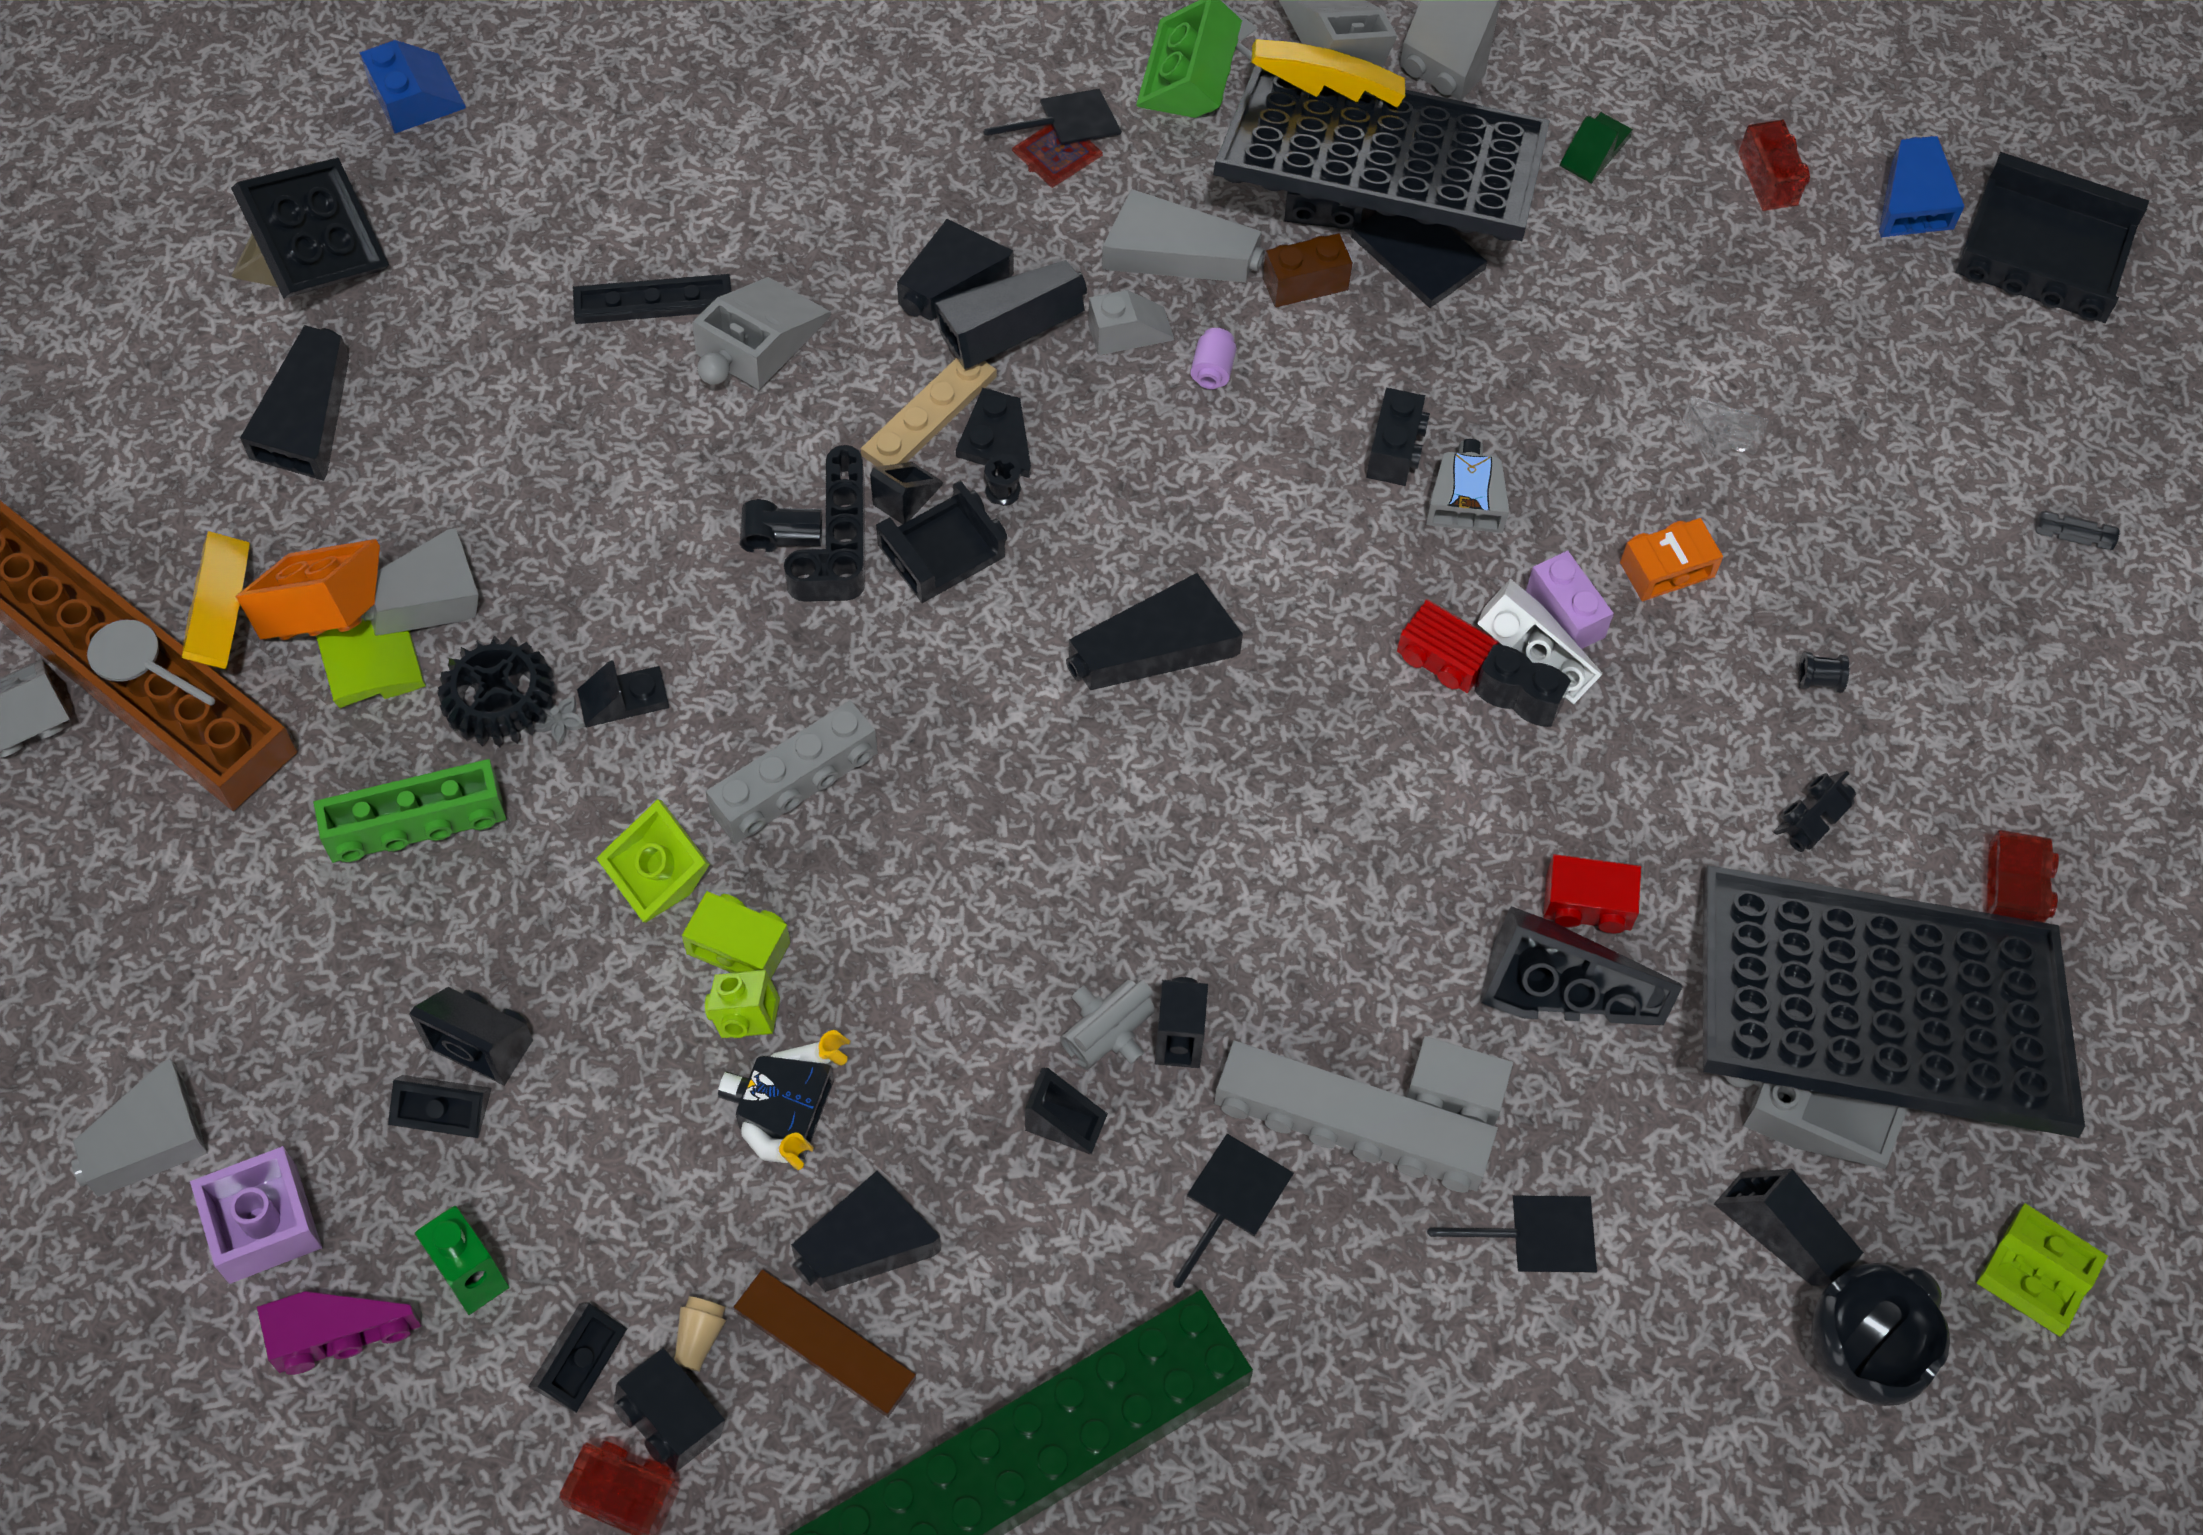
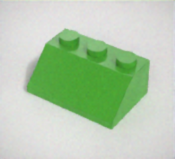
[1136,0,1242,118]

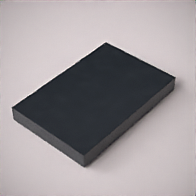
[1351,212,1487,308]

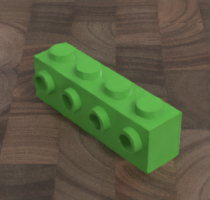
[313,759,507,863]

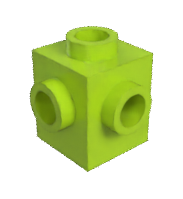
[705,970,780,1038]

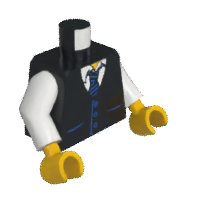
[718,1030,851,1170]

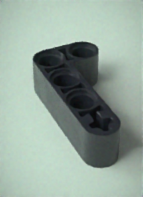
[784,445,866,602]

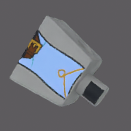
[1426,439,1509,533]

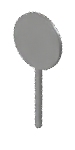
[87,620,215,705]

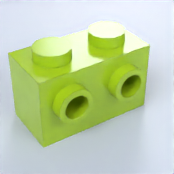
[682,891,790,979]

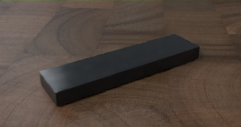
[573,274,732,324]

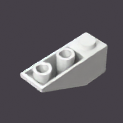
[1477,579,1602,704]

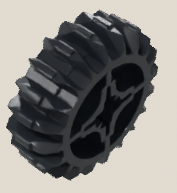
[437,636,556,748]

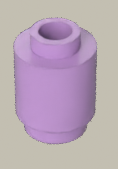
[1190,328,1236,389]

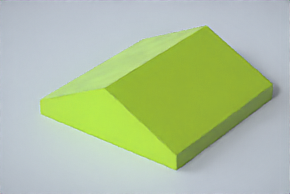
[596,799,710,923]

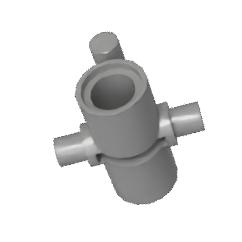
[1060,980,1155,1070]

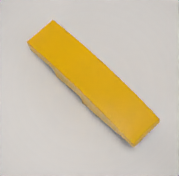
[1251,39,1405,108]
[182,531,250,669]

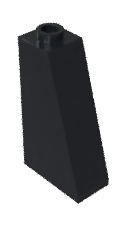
[934,260,1087,369]
[240,325,349,481]
[1066,573,1243,690]

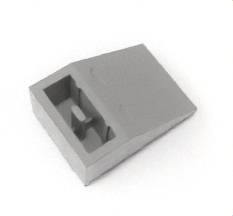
[1279,0,1397,68]

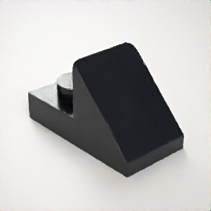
[577,660,670,728]

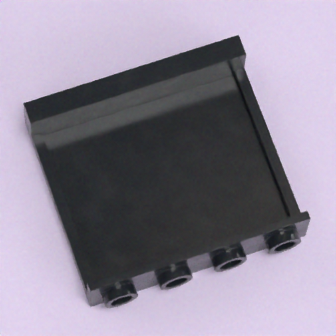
[1955,152,2149,323]

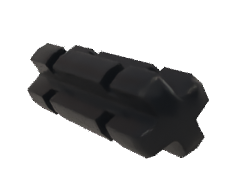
[2035,511,2120,550]

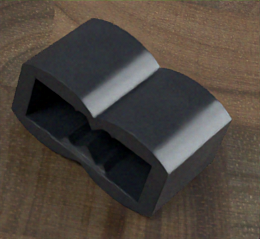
[1475,645,1571,727]

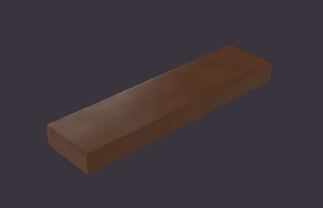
[733,1269,916,1418]

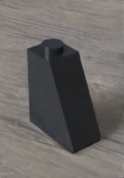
[897,219,1014,321]
[1714,1169,1864,1286]
[791,1171,941,1292]

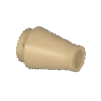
[674,1296,726,1372]

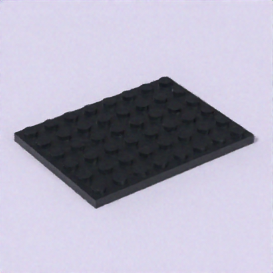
[1213,65,1550,242]
[1703,865,2085,1138]

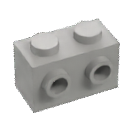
[1407,1036,1513,1126]

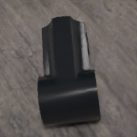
[739,499,822,552]

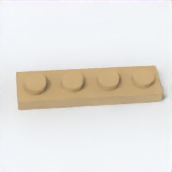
[861,358,997,467]

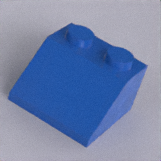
[359,40,466,134]

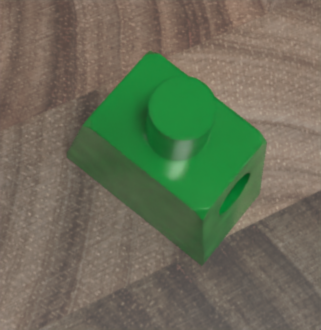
[414,1206,509,1315]

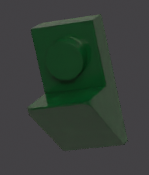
[1560,112,1633,184]

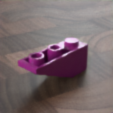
[257,1291,422,1375]

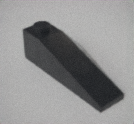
[1480,906,1683,1025]

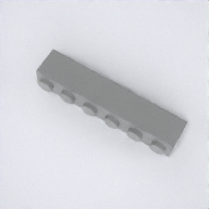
[1214,1040,1498,1193]

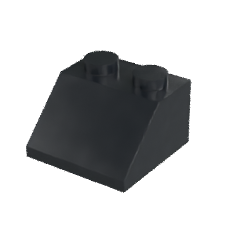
[409,987,533,1086]

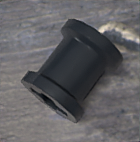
[984,455,1021,506]
[1798,651,1850,693]

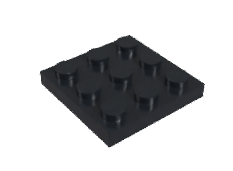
[231,157,389,299]

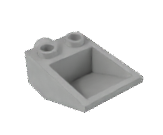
[692,277,831,390]
[1725,1076,1908,1169]

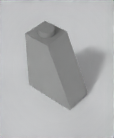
[362,528,479,636]
[71,1058,208,1197]

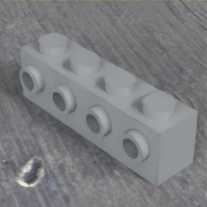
[706,700,878,844]

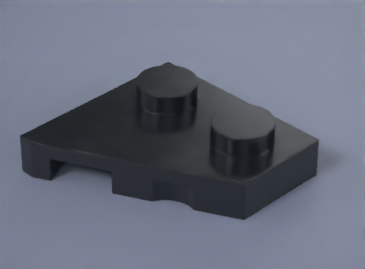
[956,388,1031,478]

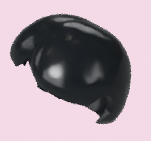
[1811,1263,1950,1406]

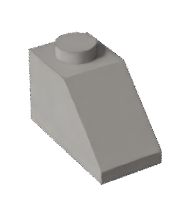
[1088,290,1174,355]

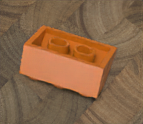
[235,539,380,640]

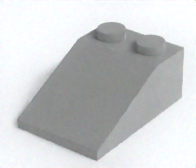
[1400,0,1501,101]

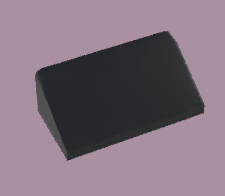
[388,1075,492,1138]
[528,1303,628,1413]

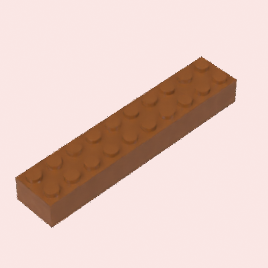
[0,500,297,811]

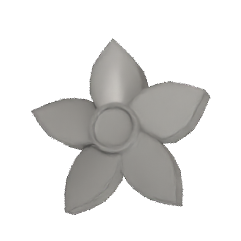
[534,697,585,745]

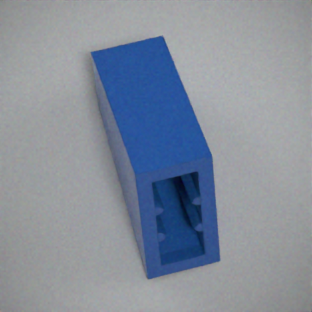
[1879,136,1965,238]

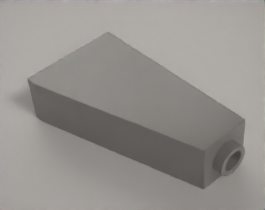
[1102,189,1265,283]

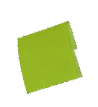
[316,618,426,708]
[1976,1203,2108,1337]

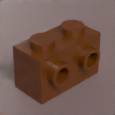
[1263,233,1353,308]

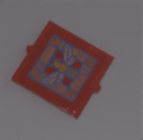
[1012,124,1103,188]

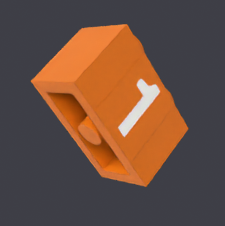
[1620,518,1723,602]

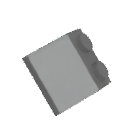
[0,659,70,758]

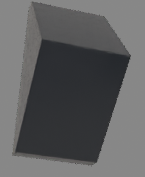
[870,462,944,524]
[1025,1068,1108,1154]

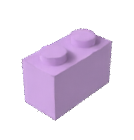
[1526,551,1614,649]

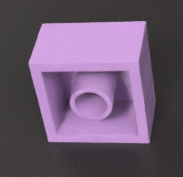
[190,1146,322,1284]

